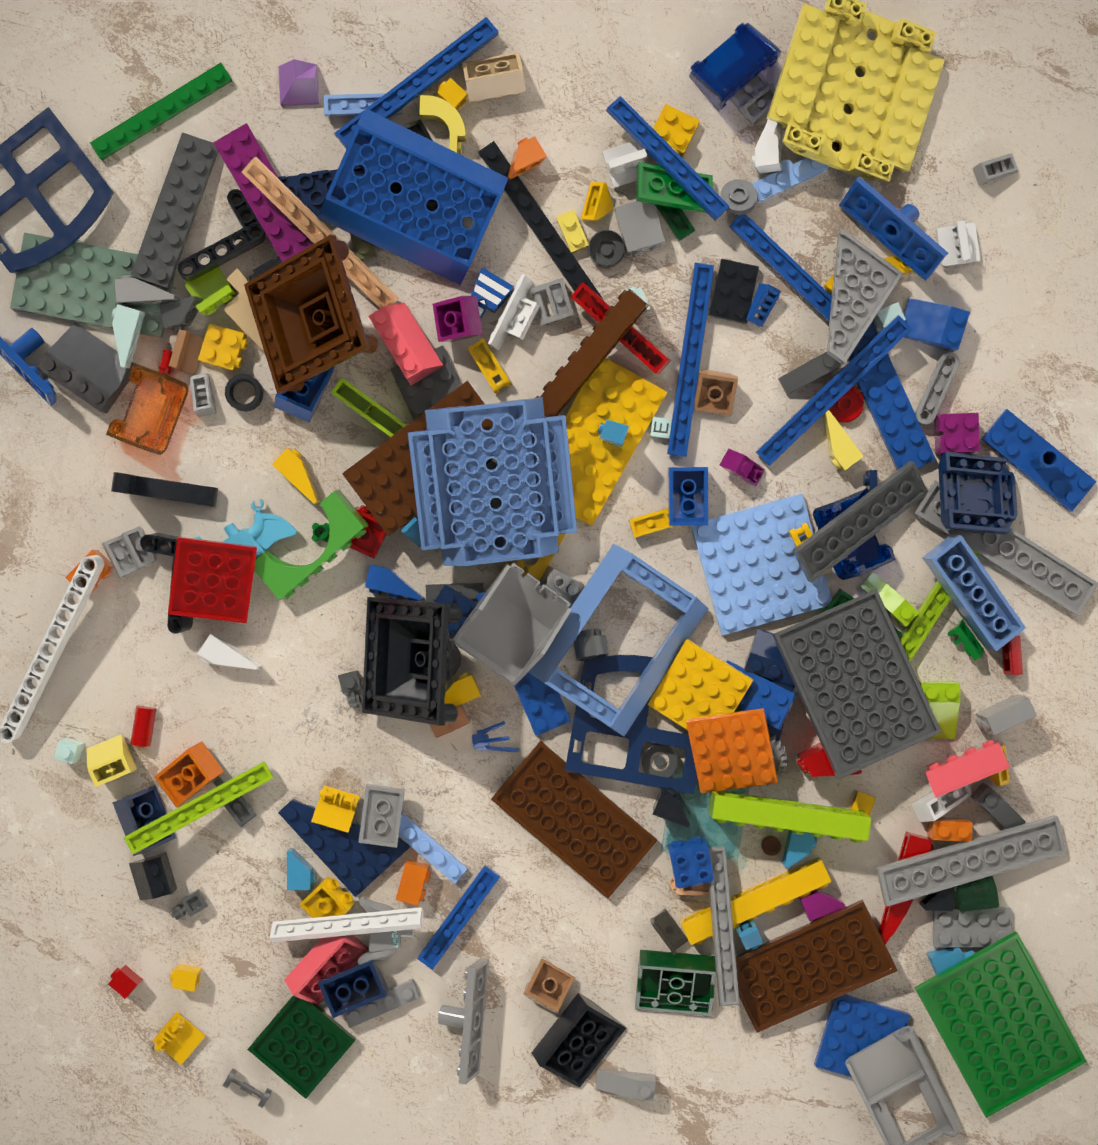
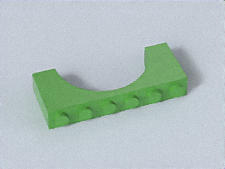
[254,490,369,600]

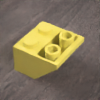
[86,734,137,787]

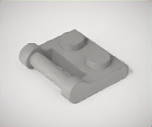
[529,278,574,326]

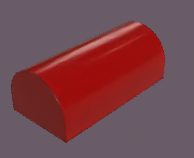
[1001,635,1023,675]
[130,705,157,747]

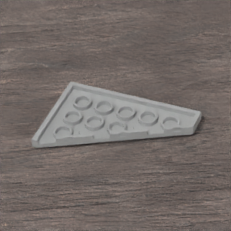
[827,229,903,365]

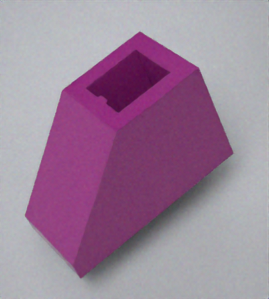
[719,448,765,486]
[799,889,845,921]

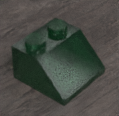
[954,876,999,912]

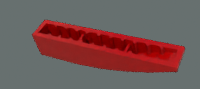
[570,282,672,375]
[879,831,933,945]

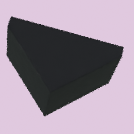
[919,887,954,912]

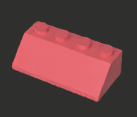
[368,303,443,386]
[925,739,1010,798]
[284,935,369,1006]

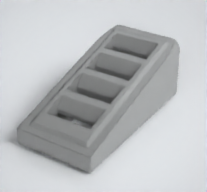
[973,153,1019,186]
[189,373,216,417]

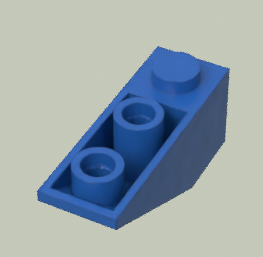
[365,565,424,601]

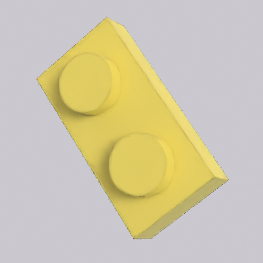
[556,210,589,253]

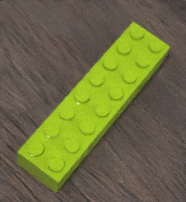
[708,791,871,843]

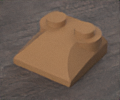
[693,370,738,416]
[523,959,575,1013]

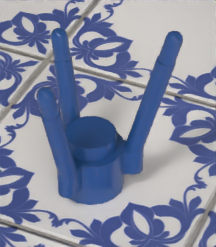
[472,721,519,752]

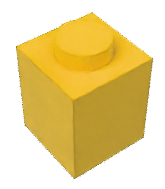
[437,78,469,111]
[170,964,202,992]

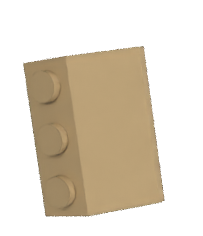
[462,52,526,102]

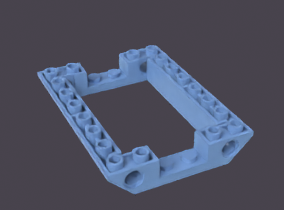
[528,544,709,736]

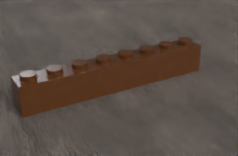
[535,289,650,418]

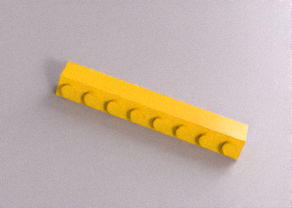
[680,857,832,945]

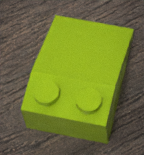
[919,681,960,739]

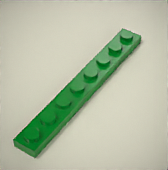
[90,62,232,161]

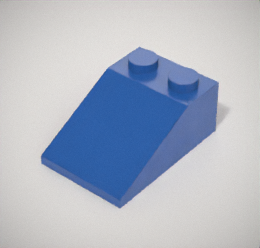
[904,298,970,352]
[274,367,335,423]
[667,467,708,526]

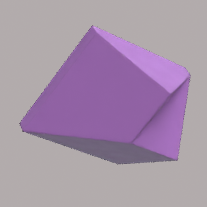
[278,59,319,106]

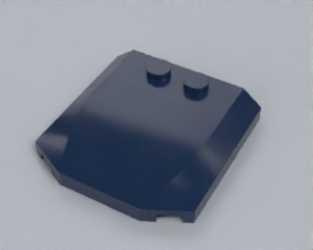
[938,452,1018,534]

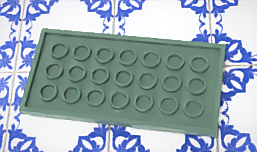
[10,232,175,338]

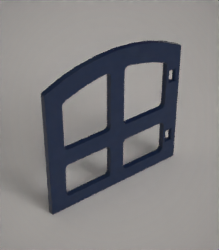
[0,107,114,273]
[565,655,697,794]

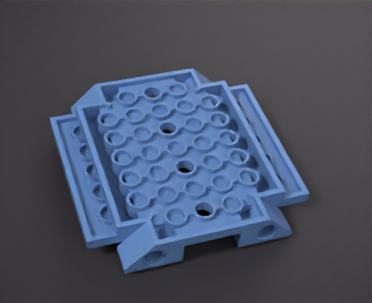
[408,397,577,566]

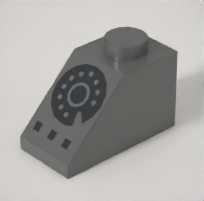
[159,296,203,332]

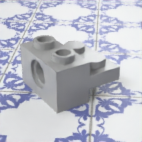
[538,566,584,609]

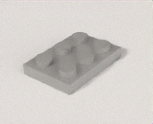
[359,784,405,848]

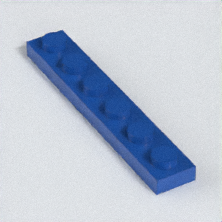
[417,865,500,970]

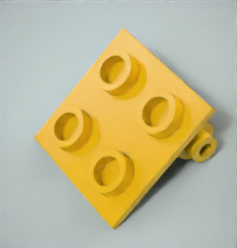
[311,785,360,833]
[152,1012,206,1065]

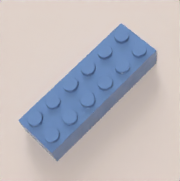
[922,534,1026,651]

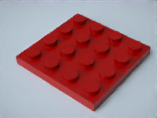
[168,536,257,623]

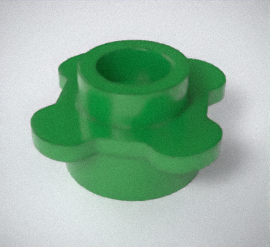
[312,523,330,542]

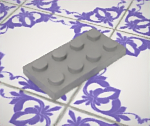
[933,907,1012,948]

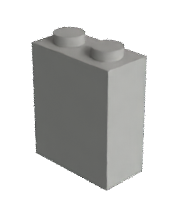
[614,201,665,257]
[975,694,1037,735]

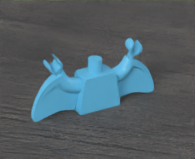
[195,499,297,559]

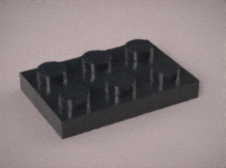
[709,259,759,324]

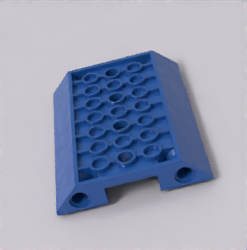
[318,108,508,285]

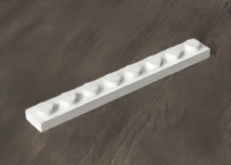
[270,907,423,942]

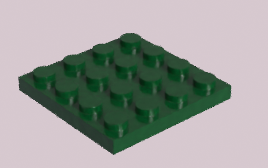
[247,996,356,1099]

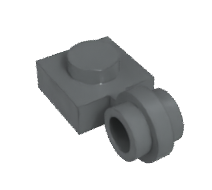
[338,670,362,709]
[170,889,208,920]

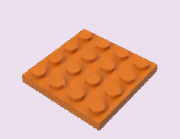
[686,708,778,793]

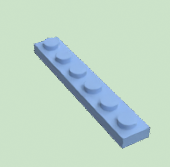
[399,812,467,884]

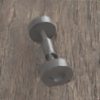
[223,1068,273,1108]

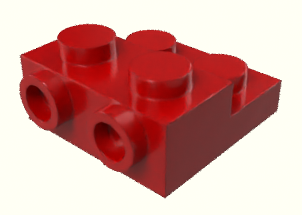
[349,505,387,559]

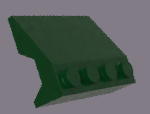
[635,950,716,1016]

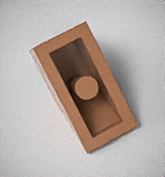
[429,705,470,738]

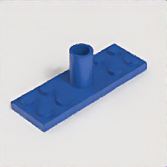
[839,176,948,281]
[0,327,57,406]
[981,409,1097,512]

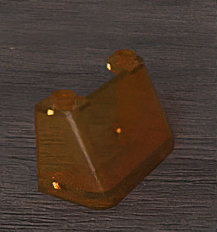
[106,363,189,455]

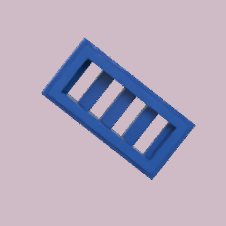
[746,283,781,327]

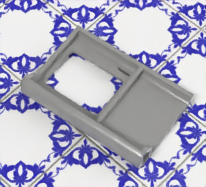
[845,1026,961,1145]

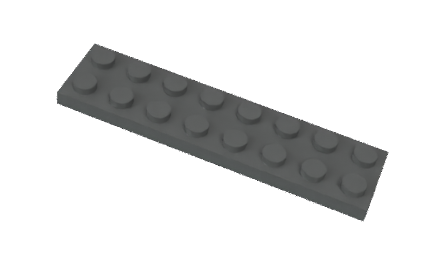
[131,132,218,290]
[792,461,928,583]

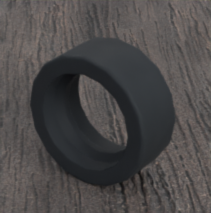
[225,374,264,412]

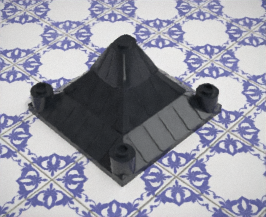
[362,597,463,726]

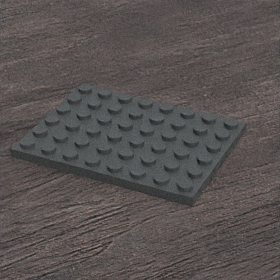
[772,589,942,779]

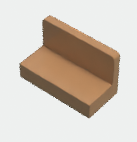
[169,329,204,374]

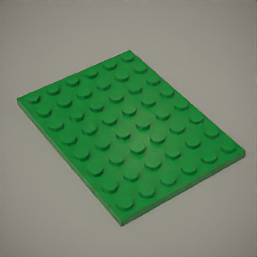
[914,931,1087,1118]

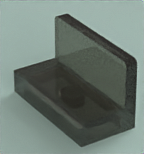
[650,908,689,955]

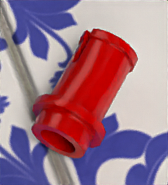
[158,350,173,375]

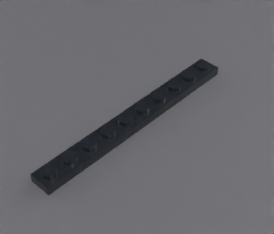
[478,141,604,300]

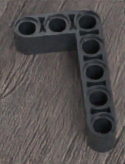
[178,189,266,281]
[111,472,218,507]
[140,533,193,634]

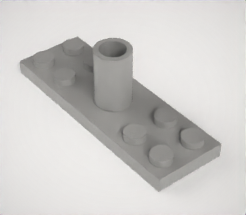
[438,958,489,1085]

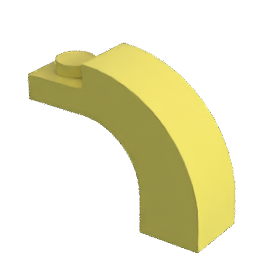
[419,95,466,154]

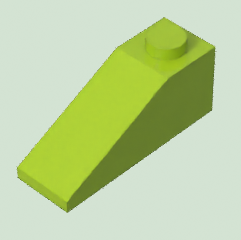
[860,572,919,627]

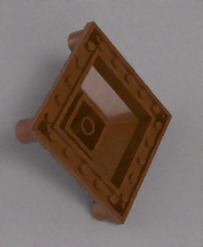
[244,234,378,394]

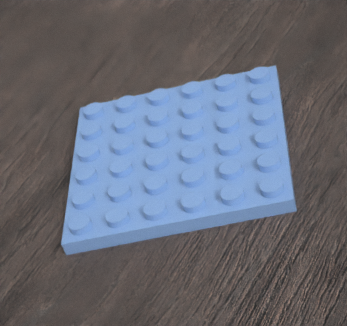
[691,494,832,636]

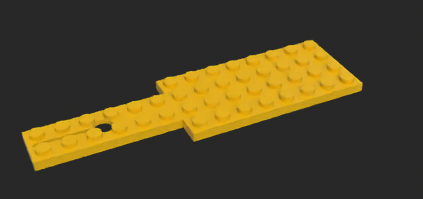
[500,358,667,581]

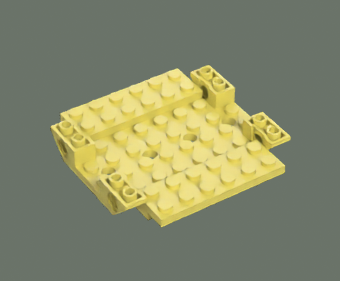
[766,0,945,182]

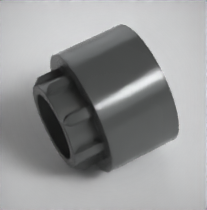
[573,629,609,661]

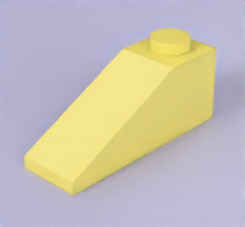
[823,410,864,472]

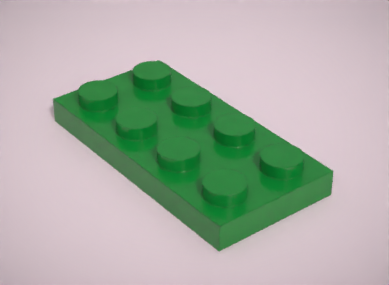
[636,162,713,213]

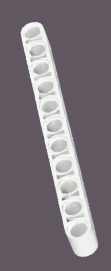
[0,555,104,744]

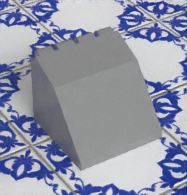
[452,563,571,686]

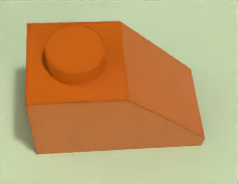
[508,136,547,179]

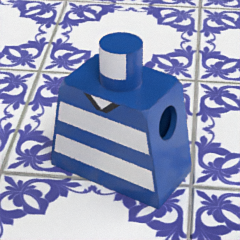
[471,267,514,318]

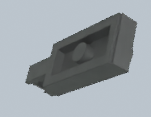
[213,777,257,827]

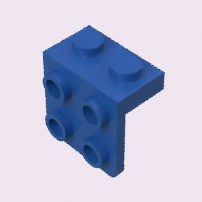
[667,836,714,888]

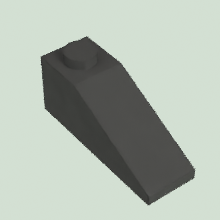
[778,352,842,395]
[970,783,1026,829]

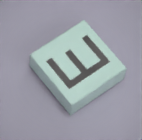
[650,417,672,439]

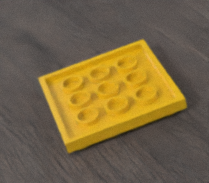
[648,639,754,730]

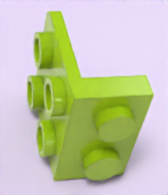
[185,267,237,316]

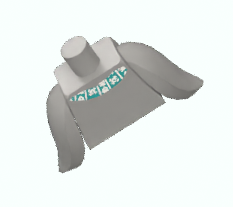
[357,896,413,965]

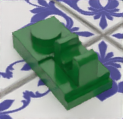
[947,619,985,661]

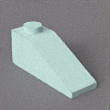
[112,304,145,368]

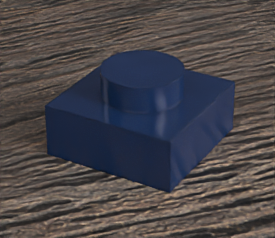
[863,470,878,490]

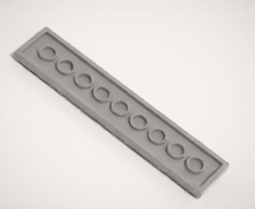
[914,481,1098,616]
[876,815,1066,906]

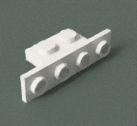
[488,274,540,351]

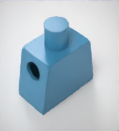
[927,947,974,975]

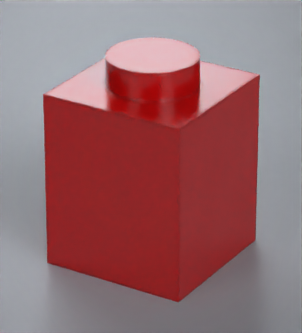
[108,965,143,999]

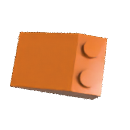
[154,741,224,808]

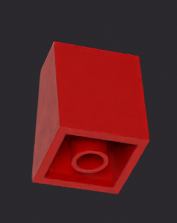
[796,742,863,777]

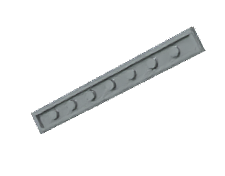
[708,846,740,1007]

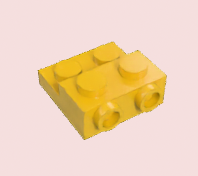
[653,104,700,157]
[198,323,248,372]
[299,876,354,918]

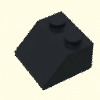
[129,852,177,900]

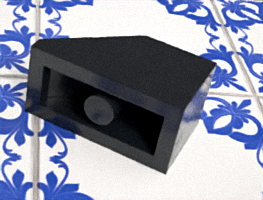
[653,787,691,828]

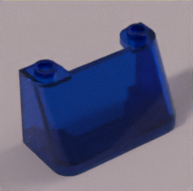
[689,22,782,111]
[813,488,896,580]

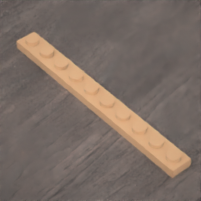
[242,157,399,308]

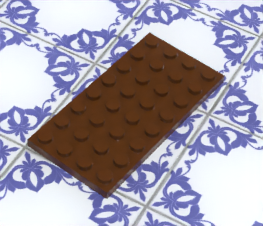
[342,380,493,536]
[491,740,658,898]
[735,899,898,1033]

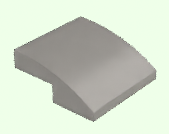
[726,69,776,124]
[102,526,157,579]

